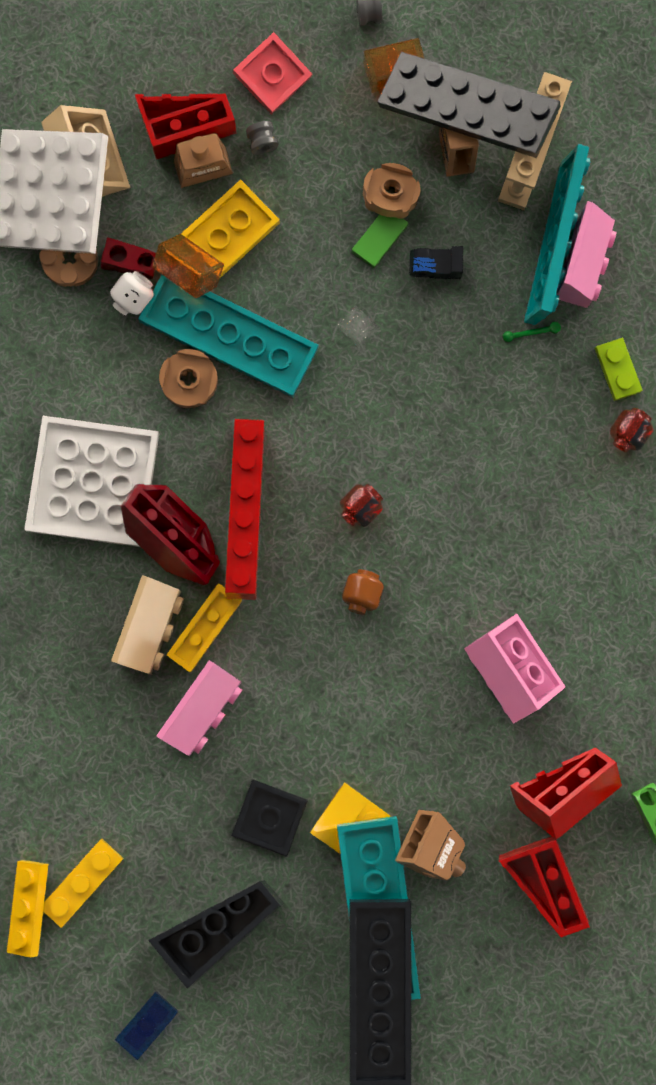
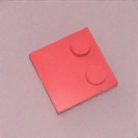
[233,32,313,114]

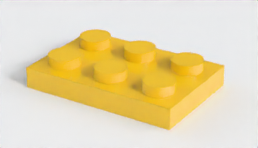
[178,179,280,280]

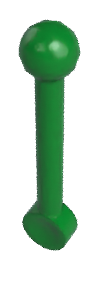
[503,322,561,342]

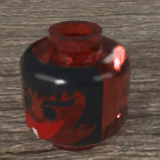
[609,408,653,452]
[340,484,383,527]

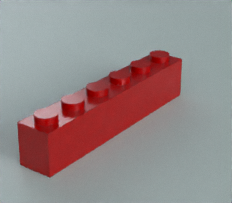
[225,419,265,600]

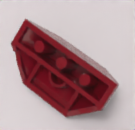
[120,484,220,585]

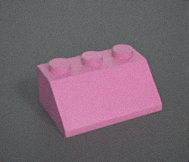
[556,201,617,308]
[464,614,565,724]
[157,660,242,756]

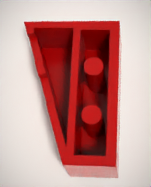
[498,836,590,937]

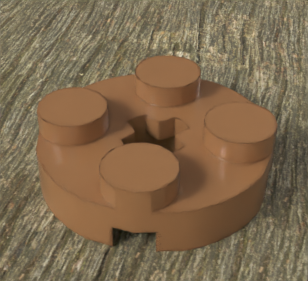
[363,163,420,219]
[39,248,98,287]
[159,349,218,408]

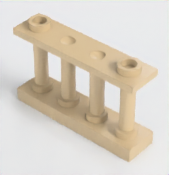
[498,72,572,210]

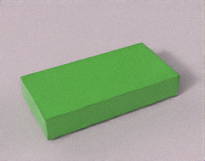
[351,214,409,269]

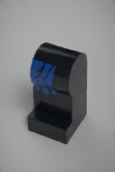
[409,246,463,279]

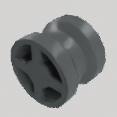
[356,0,383,26]
[246,121,279,155]

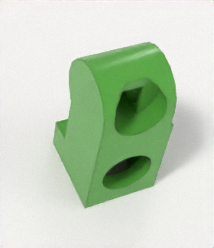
[631,783,656,844]

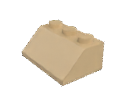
[41,105,130,197]
[111,575,184,675]

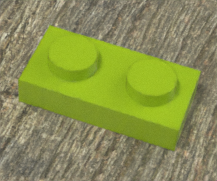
[594,337,643,401]

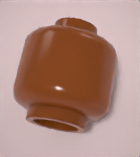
[342,569,384,615]

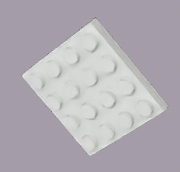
[0,129,108,254]
[25,416,159,547]

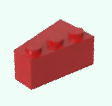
[135,94,236,160]
[510,748,622,840]

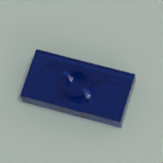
[115,991,178,1060]

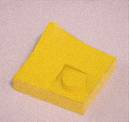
[310,782,392,854]

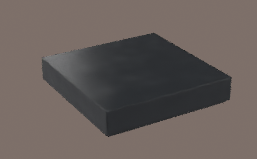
[231,779,308,857]

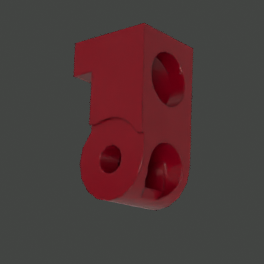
[101,237,159,279]

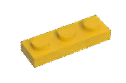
[167,583,242,673]
[43,839,124,928]
[7,860,49,958]

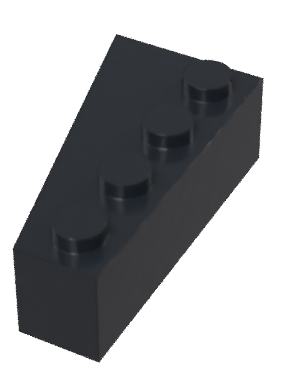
[148,880,284,988]

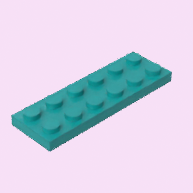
[524,144,590,325]
[138,269,319,398]
[337,816,421,1000]

